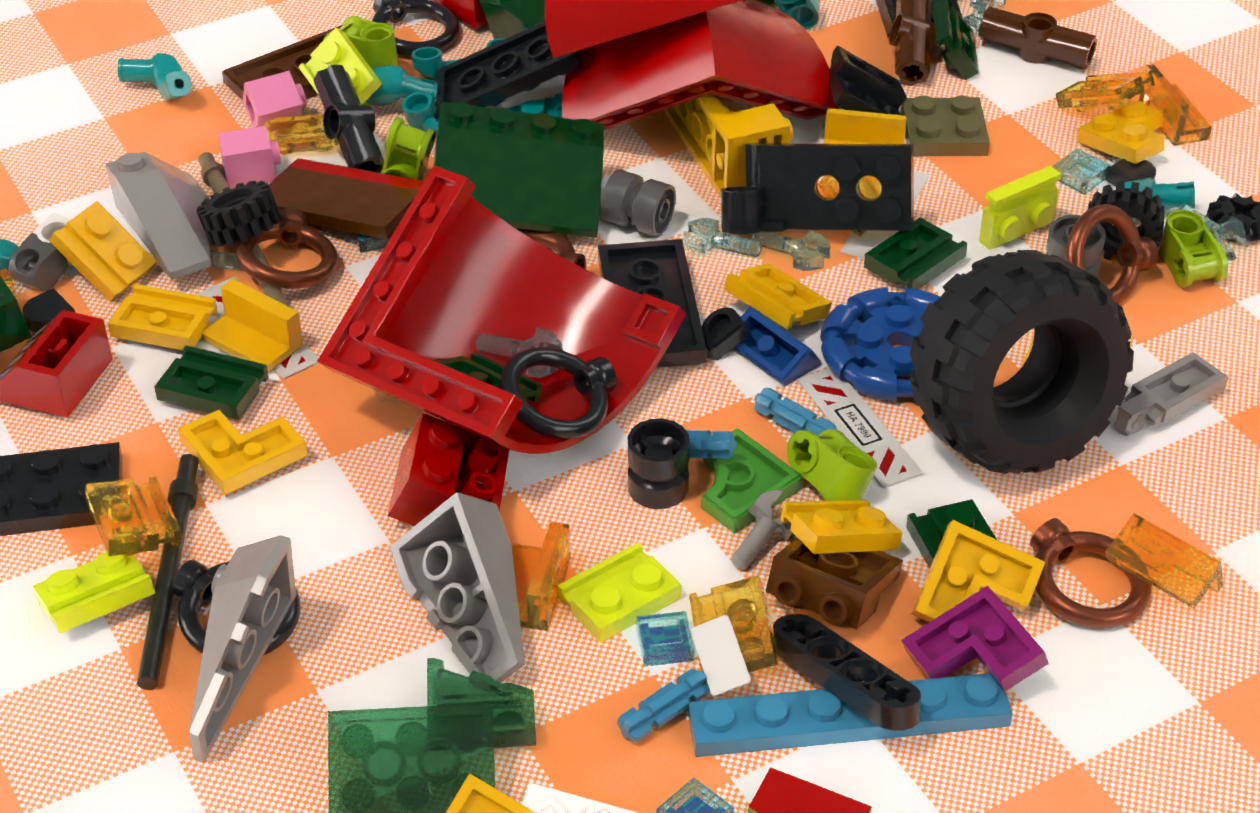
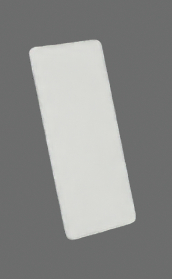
[690,615,751,696]

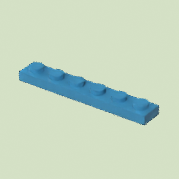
[688,673,1013,757]

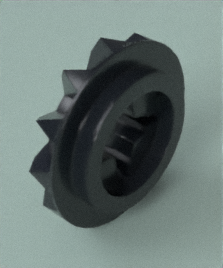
[1206,193,1260,242]

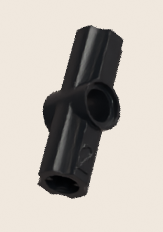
[313,65,384,173]

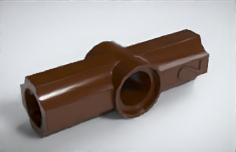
[889,0,936,86]
[978,6,1098,69]

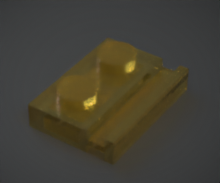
[1055,70,1155,112]
[85,476,181,556]
[689,575,778,672]

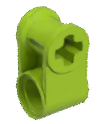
[323,15,398,69]
[382,117,436,180]
[1158,209,1228,288]
[787,429,878,501]

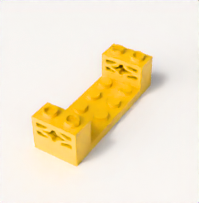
[663,94,793,198]

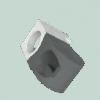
[8,212,71,292]

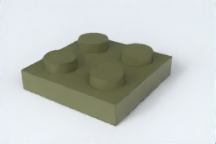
[901,95,990,156]

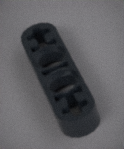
[773,614,921,731]

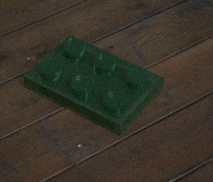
[328,703,496,813]

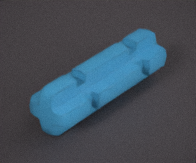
[754,388,837,435]
[686,429,737,460]
[617,669,710,742]

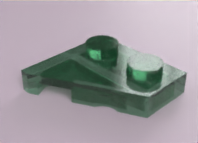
[427,658,536,752]

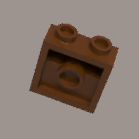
[765,538,903,630]

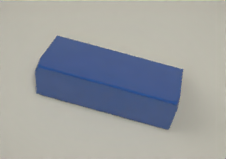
[733,306,821,386]

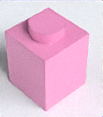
[242,71,307,132]
[218,126,281,189]

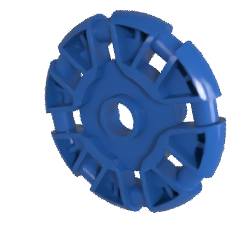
[820,287,941,402]

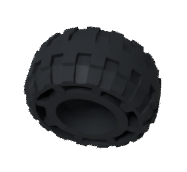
[909,250,1134,474]

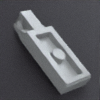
[1113,352,1229,436]

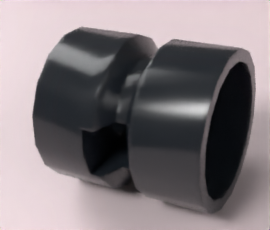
[627,418,690,509]

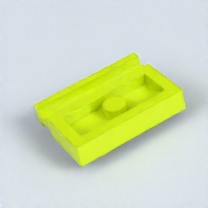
[299,28,383,104]
[979,165,1061,250]
[558,542,682,643]
[33,547,155,634]

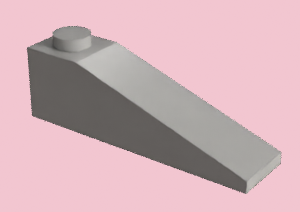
[105,152,212,280]
[389,492,525,691]
[189,535,296,763]

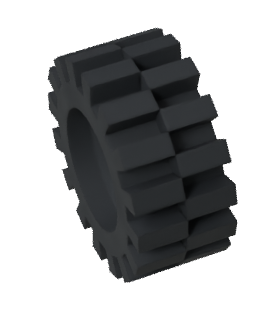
[197,181,281,247]
[1087,181,1165,260]

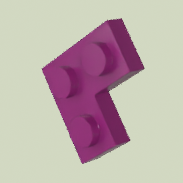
[901,586,1049,692]

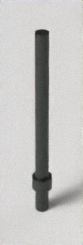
[137,454,199,690]

